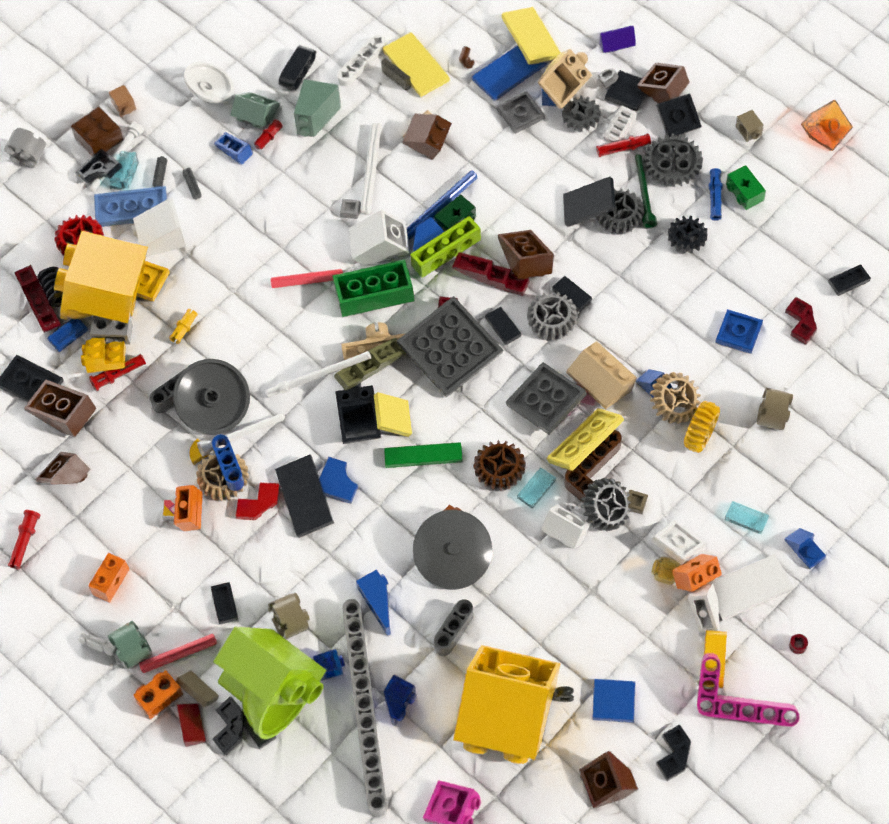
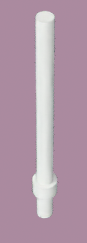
[266,351,371,397]

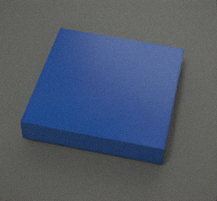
[715,309,763,354]
[592,679,636,723]

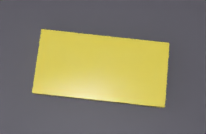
[501,7,561,65]
[383,32,450,97]
[546,408,624,471]

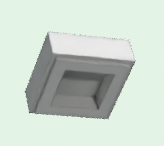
[340,199,361,219]

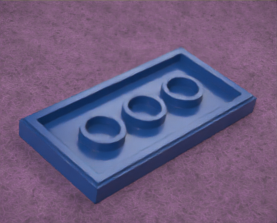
[472,45,548,102]

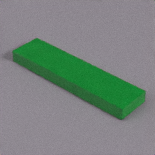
[384,442,463,468]

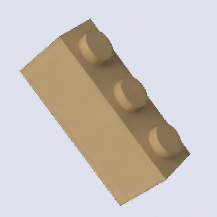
[566,341,637,409]

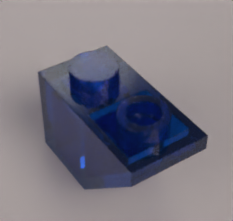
[383,674,417,726]

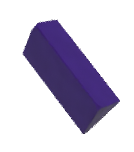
[600,25,636,53]

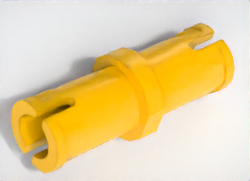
[169,309,198,344]

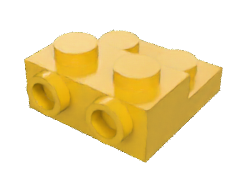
[81,338,126,373]

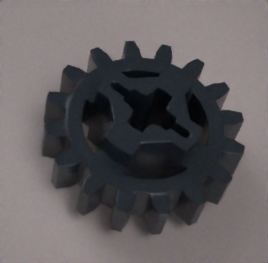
[668,215,708,253]

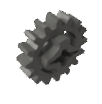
[562,96,601,132]

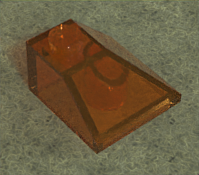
[801,100,853,151]

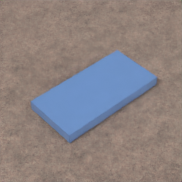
[94,186,167,227]

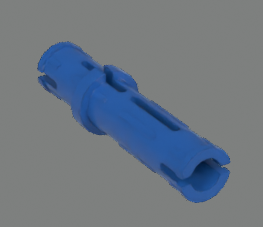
[708,168,723,221]

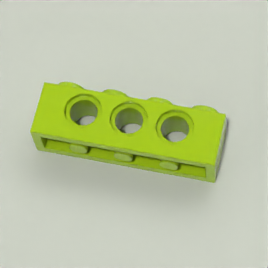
[410,216,481,278]

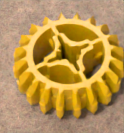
[684,401,720,453]

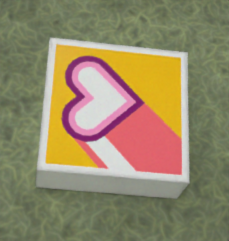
[162,499,175,520]

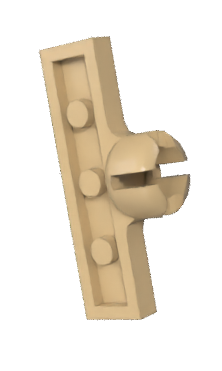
[341,322,406,360]

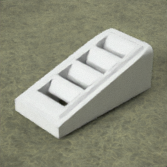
[603,106,637,142]

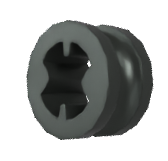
[556,686,574,702]

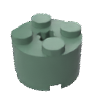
[108,620,153,669]

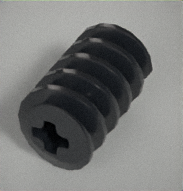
[37,266,63,308]

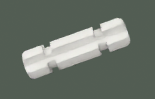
[78,632,117,656]

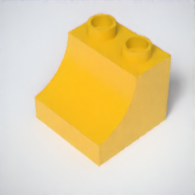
[453,645,561,764]

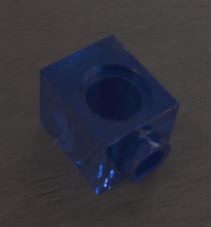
[313,649,345,682]

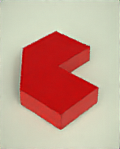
[236,482,280,520]

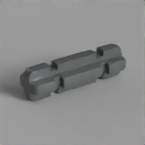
[152,156,168,187]
[182,168,202,200]

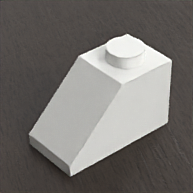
[688,583,719,633]

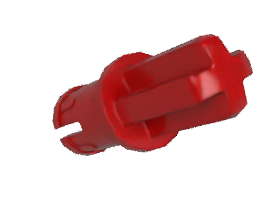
[254,119,283,150]

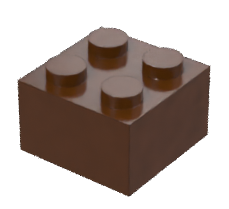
[71,106,124,156]

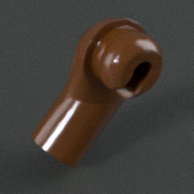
[458,46,475,69]

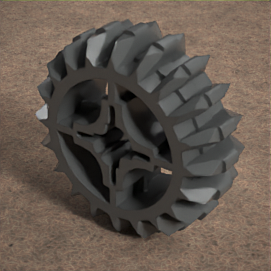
[595,187,644,234]
[581,478,632,531]

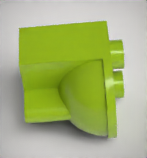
[213,627,326,739]

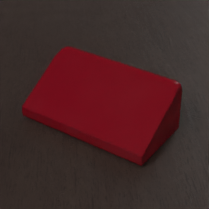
[177,703,206,747]

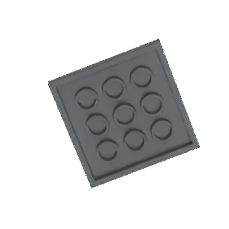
[397,296,504,398]

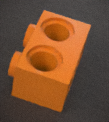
[133,670,183,719]

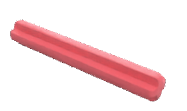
[270,269,343,288]
[139,634,217,673]

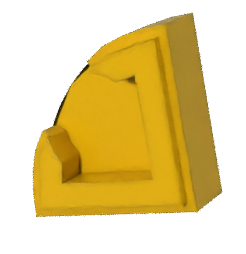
[189,439,208,465]

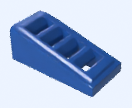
[214,132,253,164]

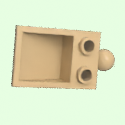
[537,49,592,109]

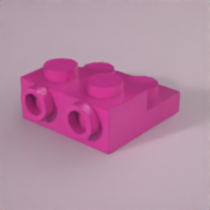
[423,780,481,824]

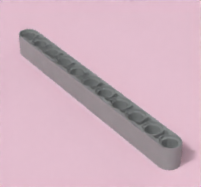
[342,599,387,817]

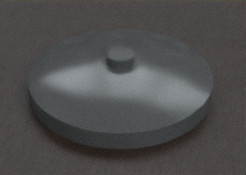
[173,359,250,435]
[412,510,492,590]

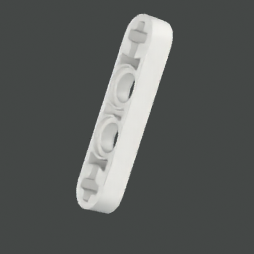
[337,34,386,86]

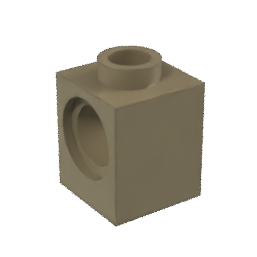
[735,109,764,142]

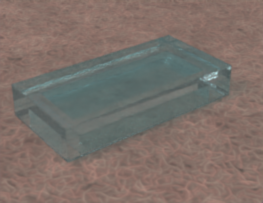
[517,467,556,509]
[725,501,769,535]

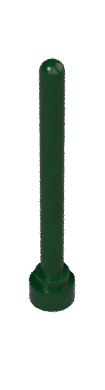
[635,154,658,229]

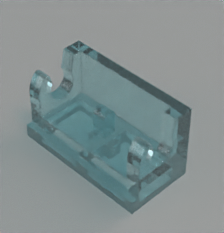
[109,151,139,191]

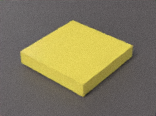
[374,392,412,437]

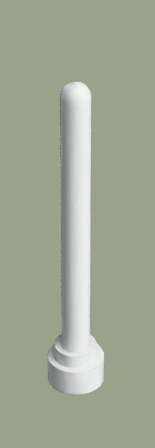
[89,122,144,192]
[197,414,285,457]

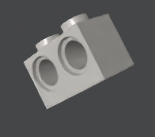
[90,315,133,345]

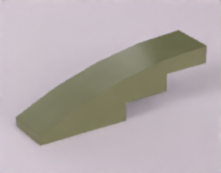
[334,337,406,391]

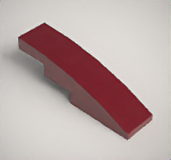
[452,252,530,296]

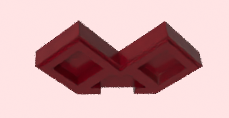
[785,296,817,345]

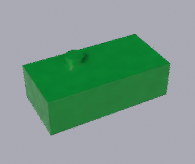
[333,259,415,317]

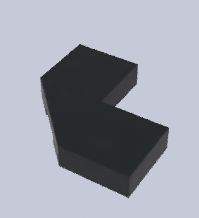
[212,696,245,755]
[656,724,691,781]

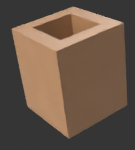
[109,85,136,117]

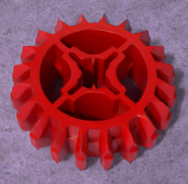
[54,214,104,256]

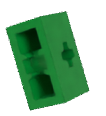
[726,165,766,210]

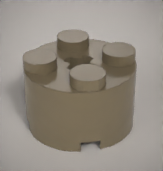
[757,387,793,430]
[268,592,310,640]

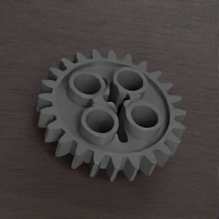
[644,134,703,187]

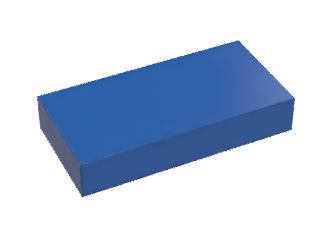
[47,319,88,352]

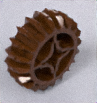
[473,440,526,491]

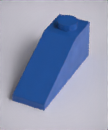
[356,569,391,636]

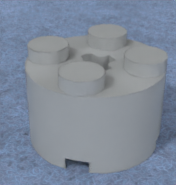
[4,128,46,168]

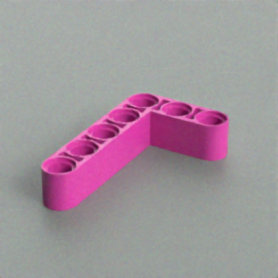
[697,653,800,727]

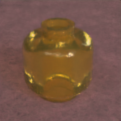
[651,556,680,585]

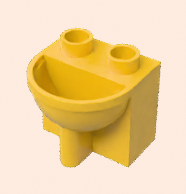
[54,231,148,323]

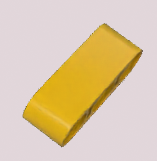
[703,630,727,689]

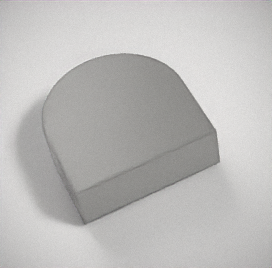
[597,68,618,88]

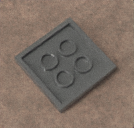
[506,362,587,435]

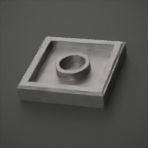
[497,91,545,134]

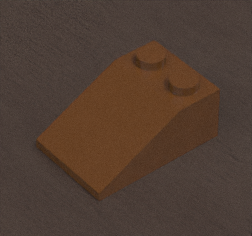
[497,229,554,279]
[24,380,97,437]

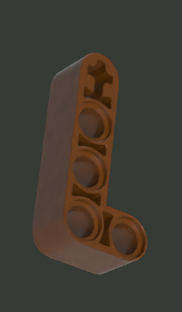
[565,430,622,503]

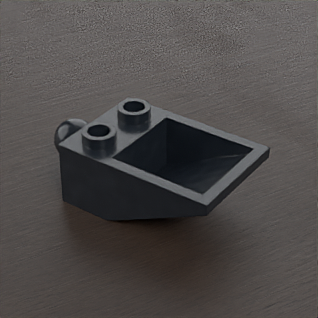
[335,383,381,444]

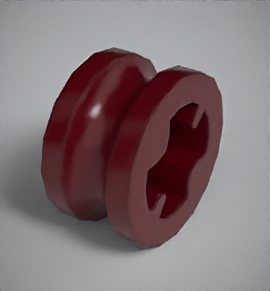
[789,634,808,654]

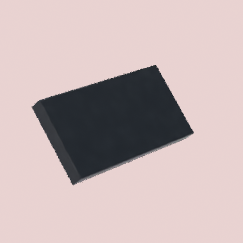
[275,454,334,538]

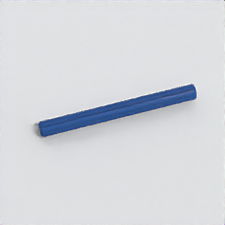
[406,170,478,241]

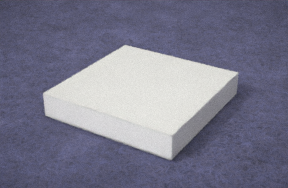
[651,520,705,565]

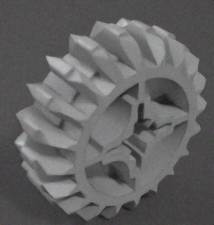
[527,292,578,340]

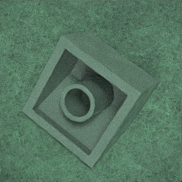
[230,92,281,128]

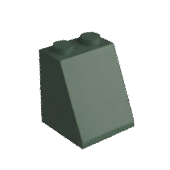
[294,79,341,137]

